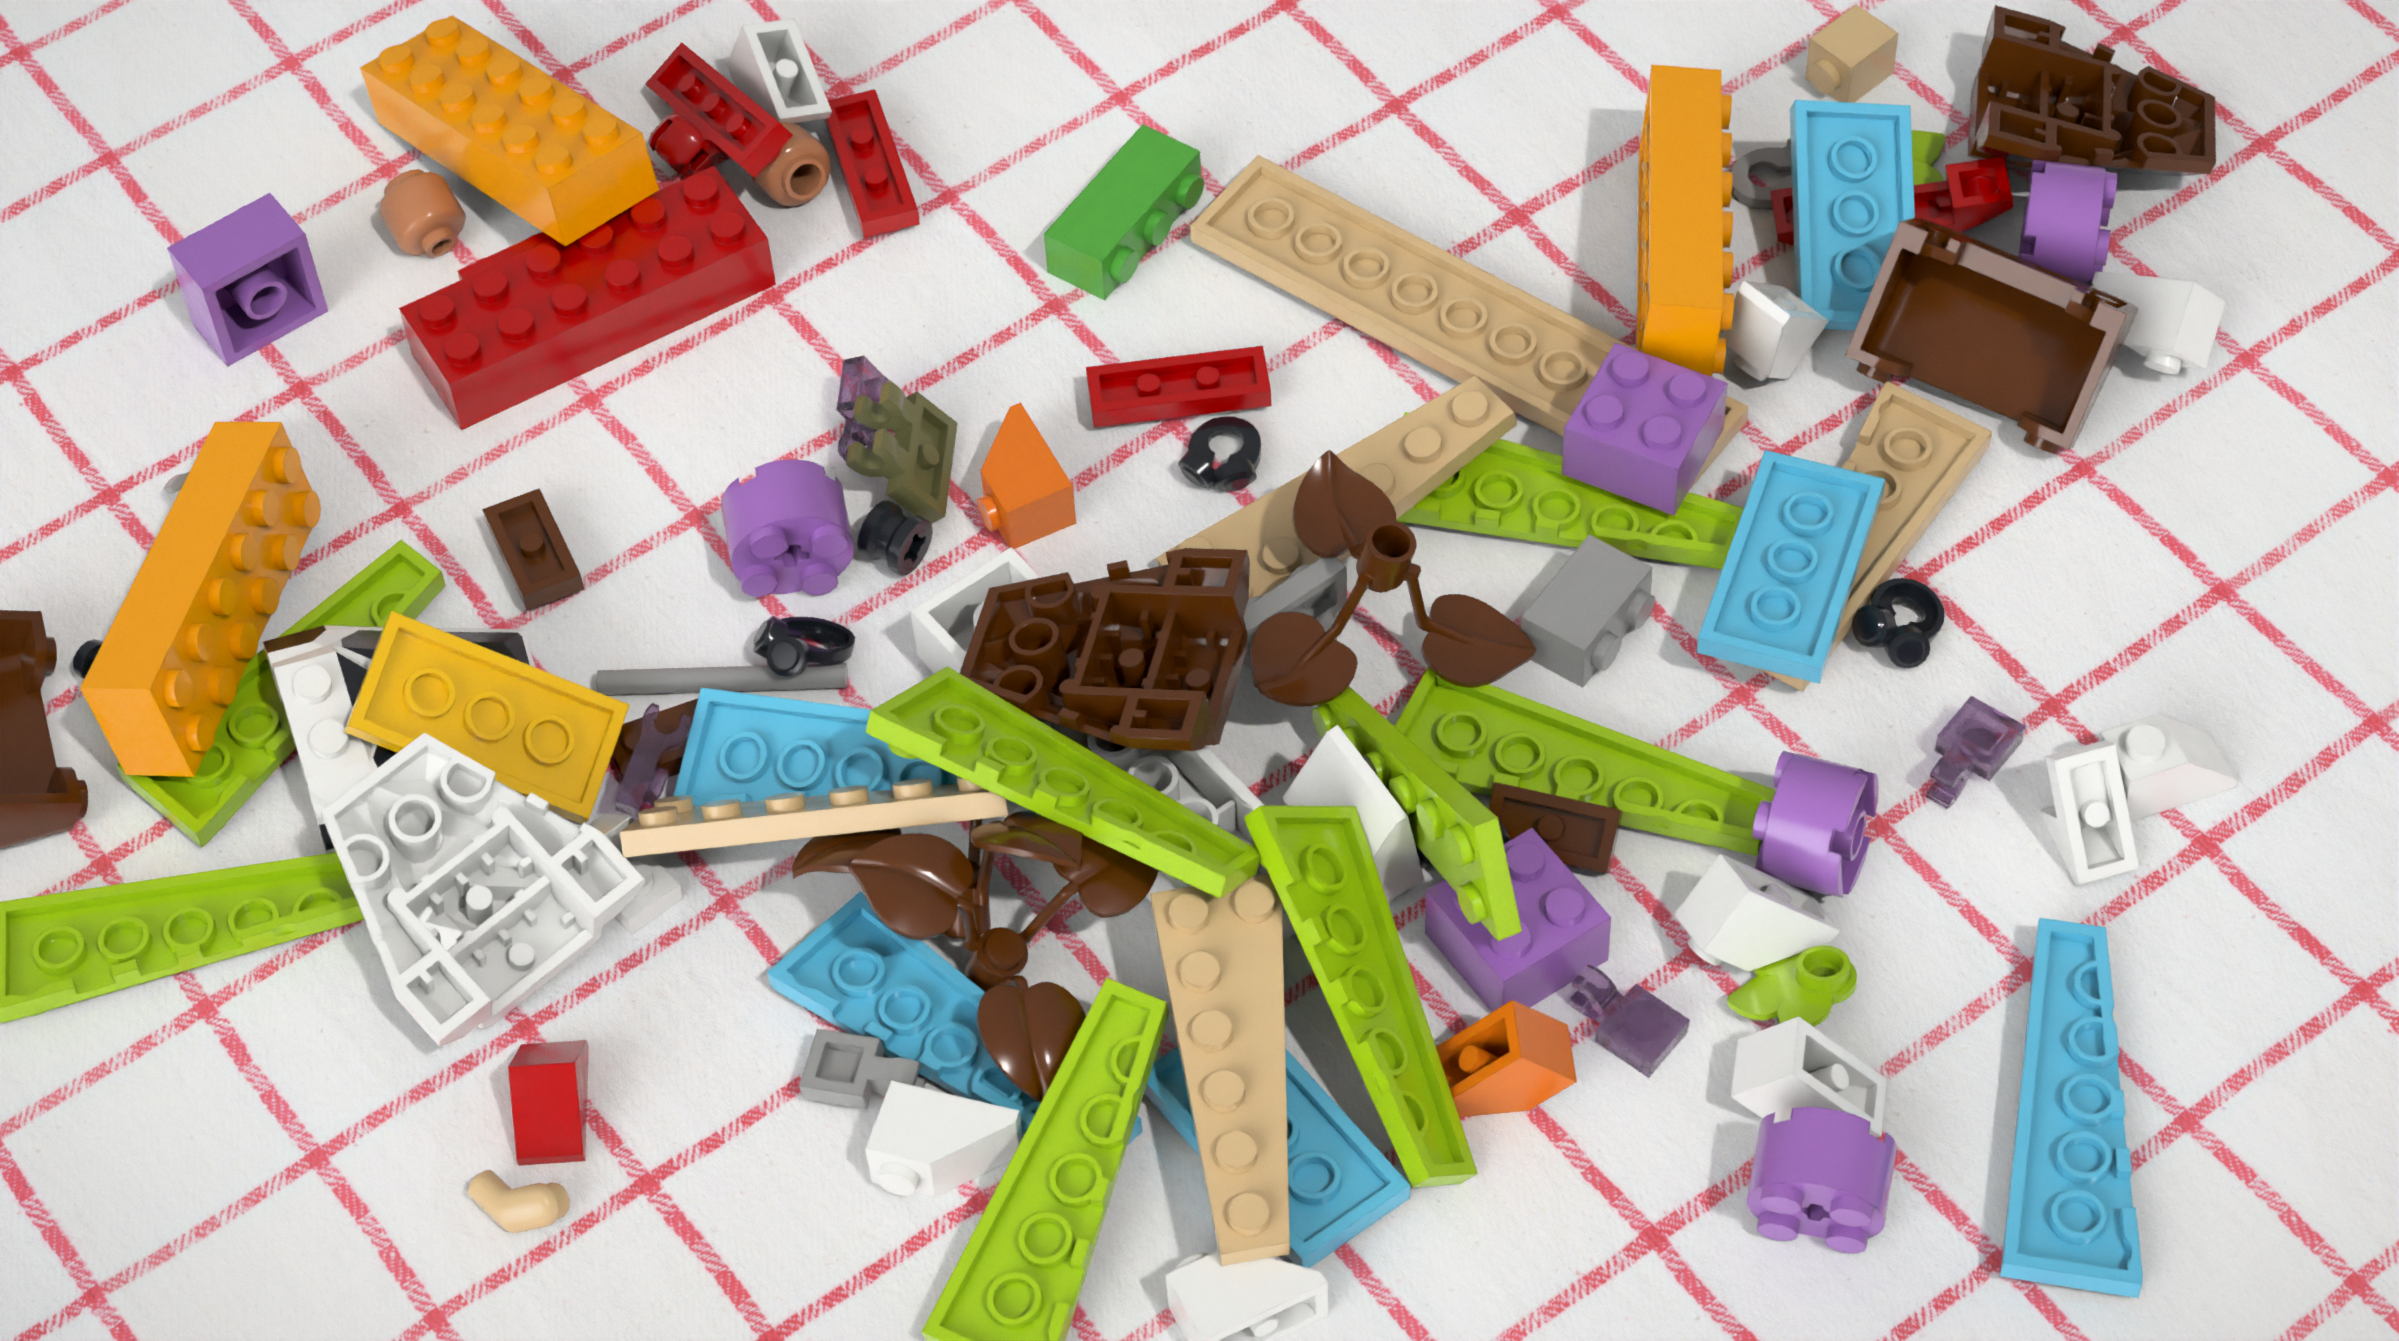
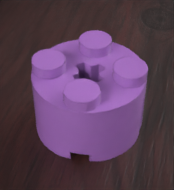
[2018,159,2118,285]
[721,460,854,597]
[1753,751,1878,898]
[1747,1107,1897,1254]

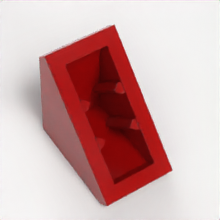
[508,1040,589,1166]

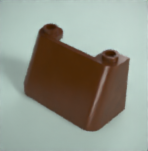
[1845,218,2139,454]
[0,610,88,849]

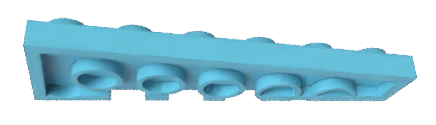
[673,687,958,806]
[767,891,1142,1146]
[2000,918,2143,1298]

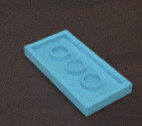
[1790,100,1915,331]
[1697,450,1885,684]
[1144,1046,1410,1268]

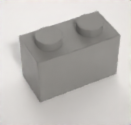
[1521,534,1655,688]

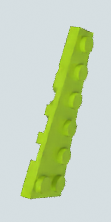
[1396,412,1744,569]
[116,540,446,848]
[865,666,1261,899]
[1395,666,1776,856]
[1311,686,1522,941]
[1244,805,1478,1188]
[0,852,364,1023]
[922,978,1170,1341]

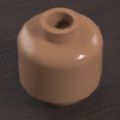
[749,122,831,206]
[379,169,466,258]

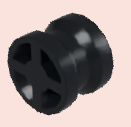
[857,500,933,575]

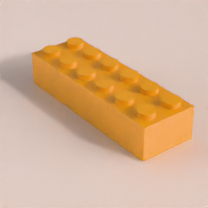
[360,15,659,247]
[1636,64,1734,377]
[80,422,321,777]

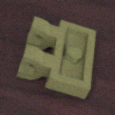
[846,381,958,523]

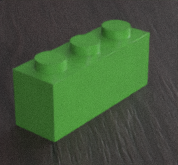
[1044,124,1204,300]

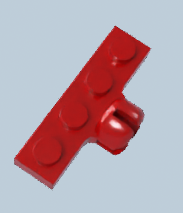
[645,42,793,179]

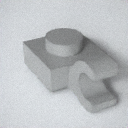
[799,1029,926,1109]

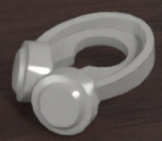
[1731,138,1792,209]

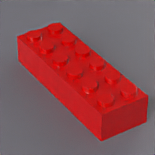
[399,166,776,430]

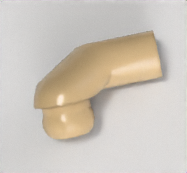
[467,1170,570,1233]

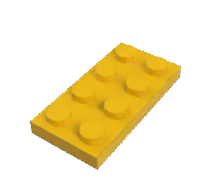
[344,611,630,824]

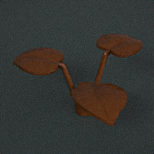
[1250,450,1536,707]
[792,810,1084,938]
[848,833,1159,1103]

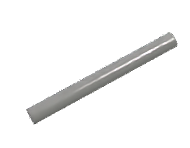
[597,663,848,695]

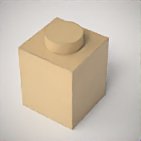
[1805,4,1899,103]

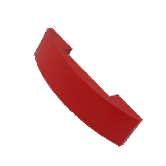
[1770,157,2013,246]

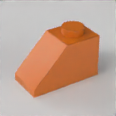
[977,402,1076,549]
[1436,1000,1577,1117]

